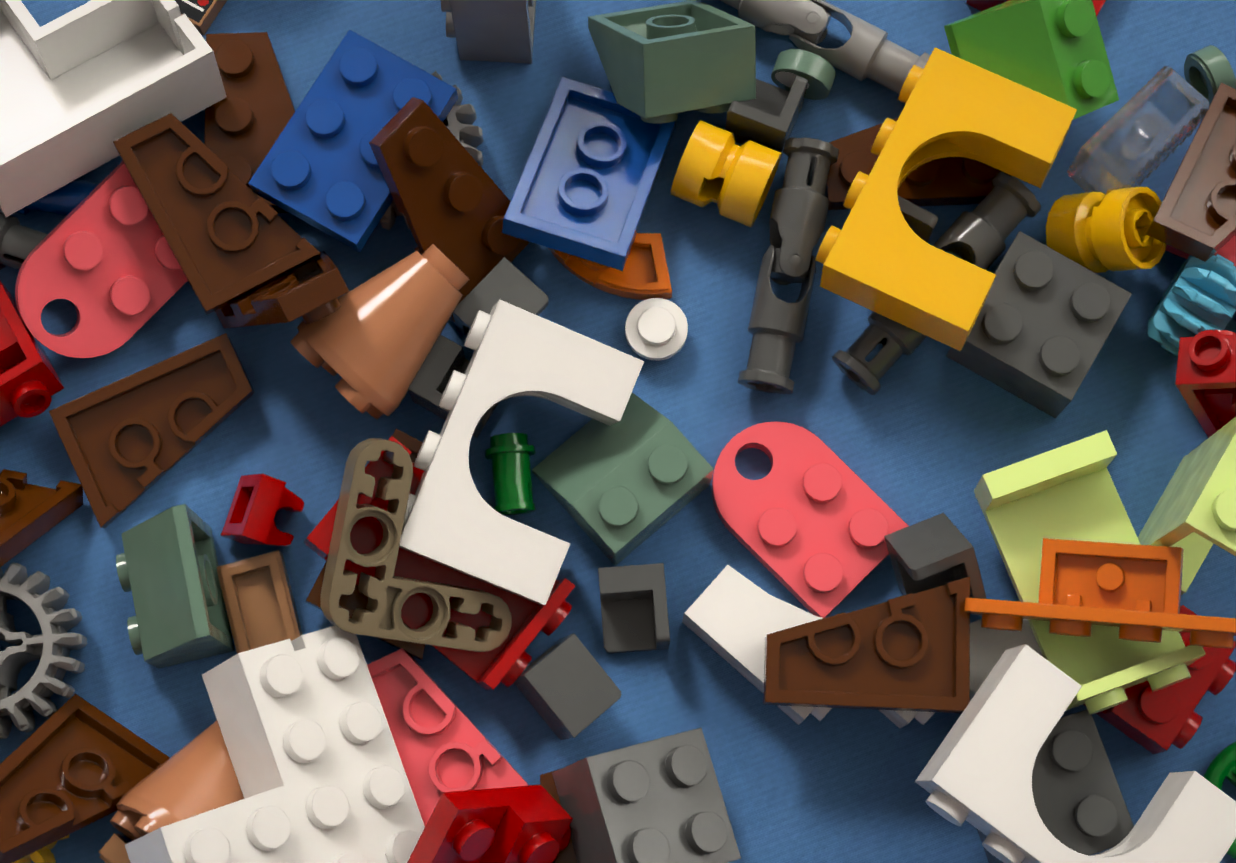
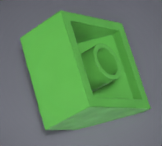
[944,0,1119,120]

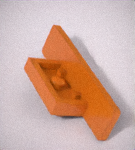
[964,538,1236,648]

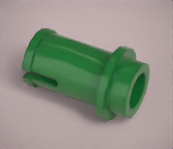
[484,433,536,515]

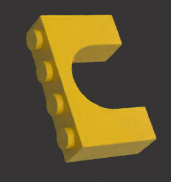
[815,47,1077,352]

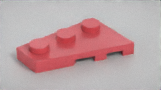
[367,648,529,826]

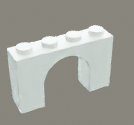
[399,299,644,605]
[915,644,1236,863]

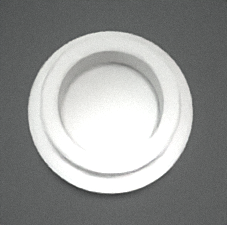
[625,298,688,361]

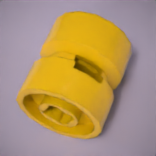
[670,120,782,227]
[1045,187,1167,273]

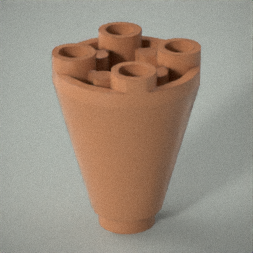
[290,244,470,420]
[110,720,244,841]

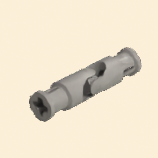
[720,0,930,104]

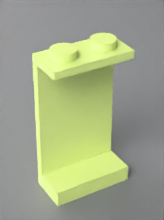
[1138,417,1236,595]
[974,430,1206,715]

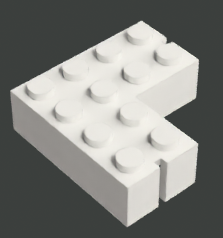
[0,0,227,217]
[125,626,425,863]

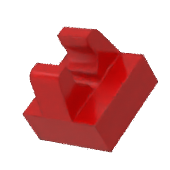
[221,474,304,546]

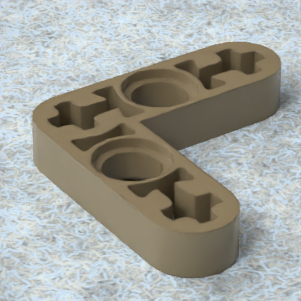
[320,438,512,652]

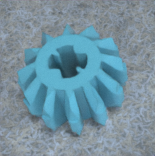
[1147,254,1236,356]

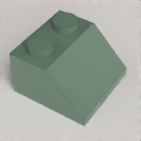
[588,0,756,124]
[532,393,714,566]
[116,504,235,668]

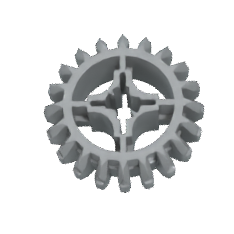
[0,562,88,739]

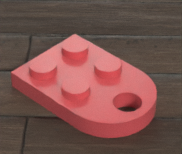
[15,161,188,358]
[711,421,908,618]

